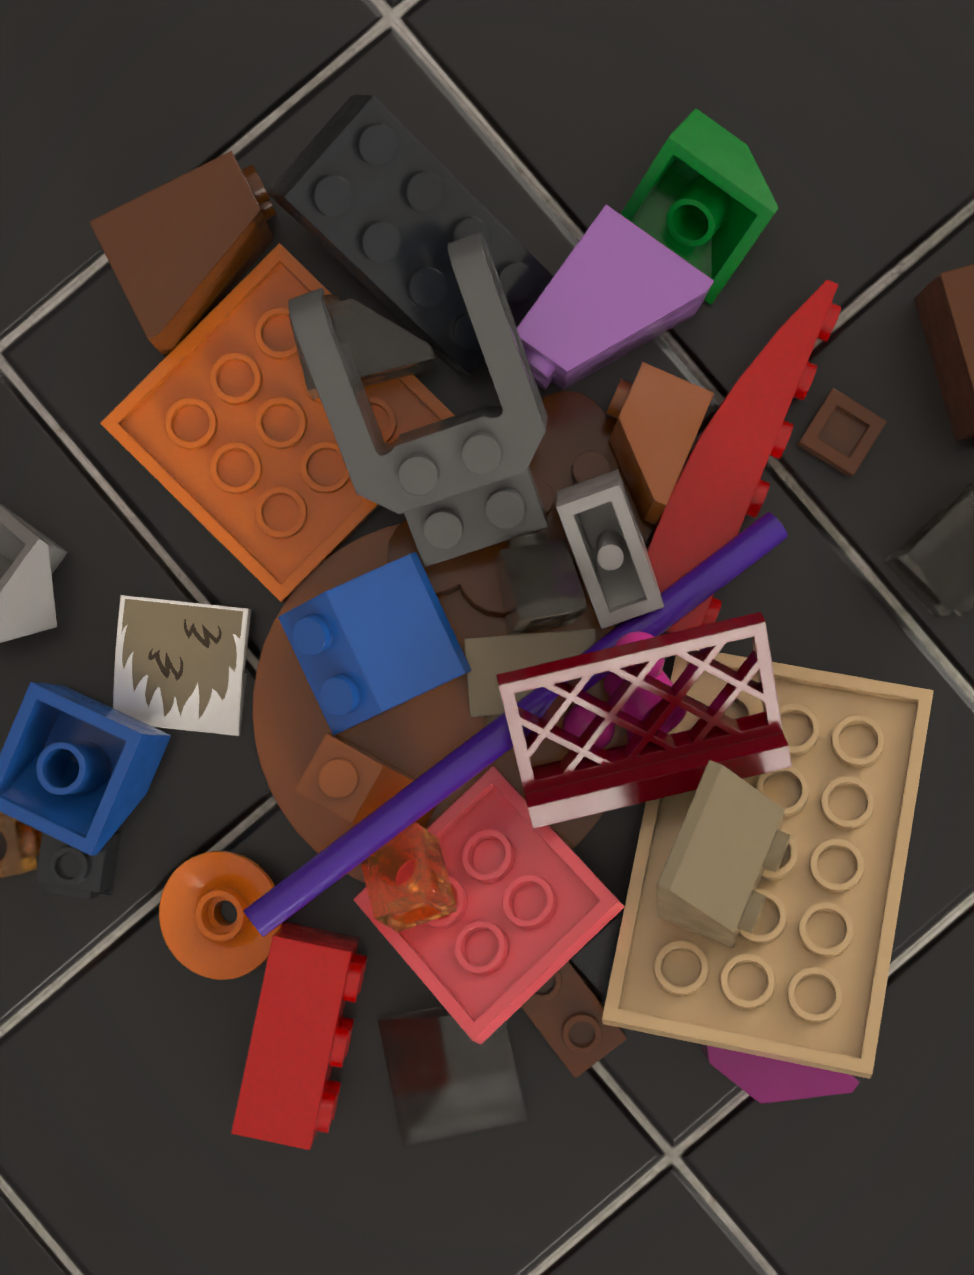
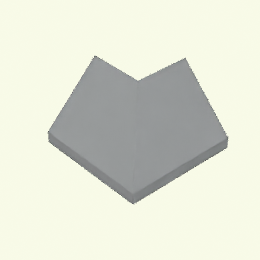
[0,503,68,643]

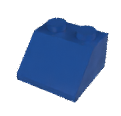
[278,552,472,736]
[0,682,171,856]

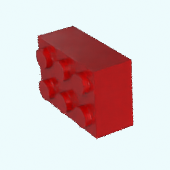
[231,922,368,1150]

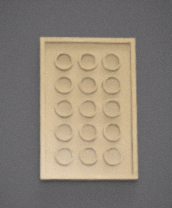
[602,649,934,1079]

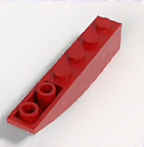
[646,280,841,634]

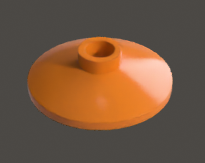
[159,851,282,980]

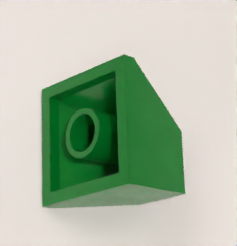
[621,108,779,305]

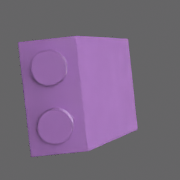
[517,204,714,391]

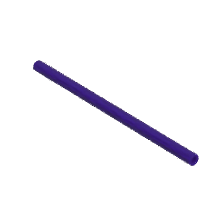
[243,512,788,937]

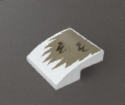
[113,595,251,736]

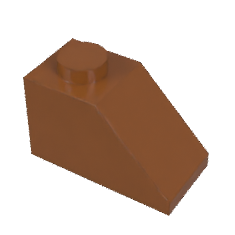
[606,362,714,525]
[294,732,437,848]

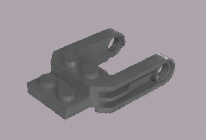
[288,232,548,567]

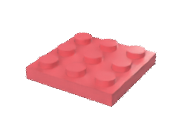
[353,766,625,1045]

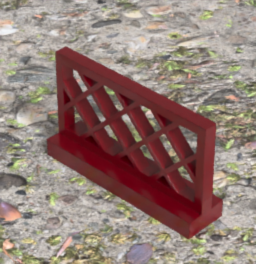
[496,612,792,829]

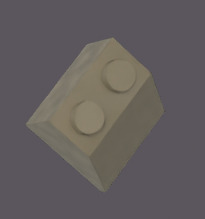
[656,760,791,948]

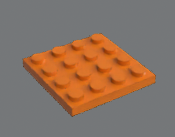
[100,243,455,603]

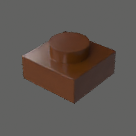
[796,388,887,478]

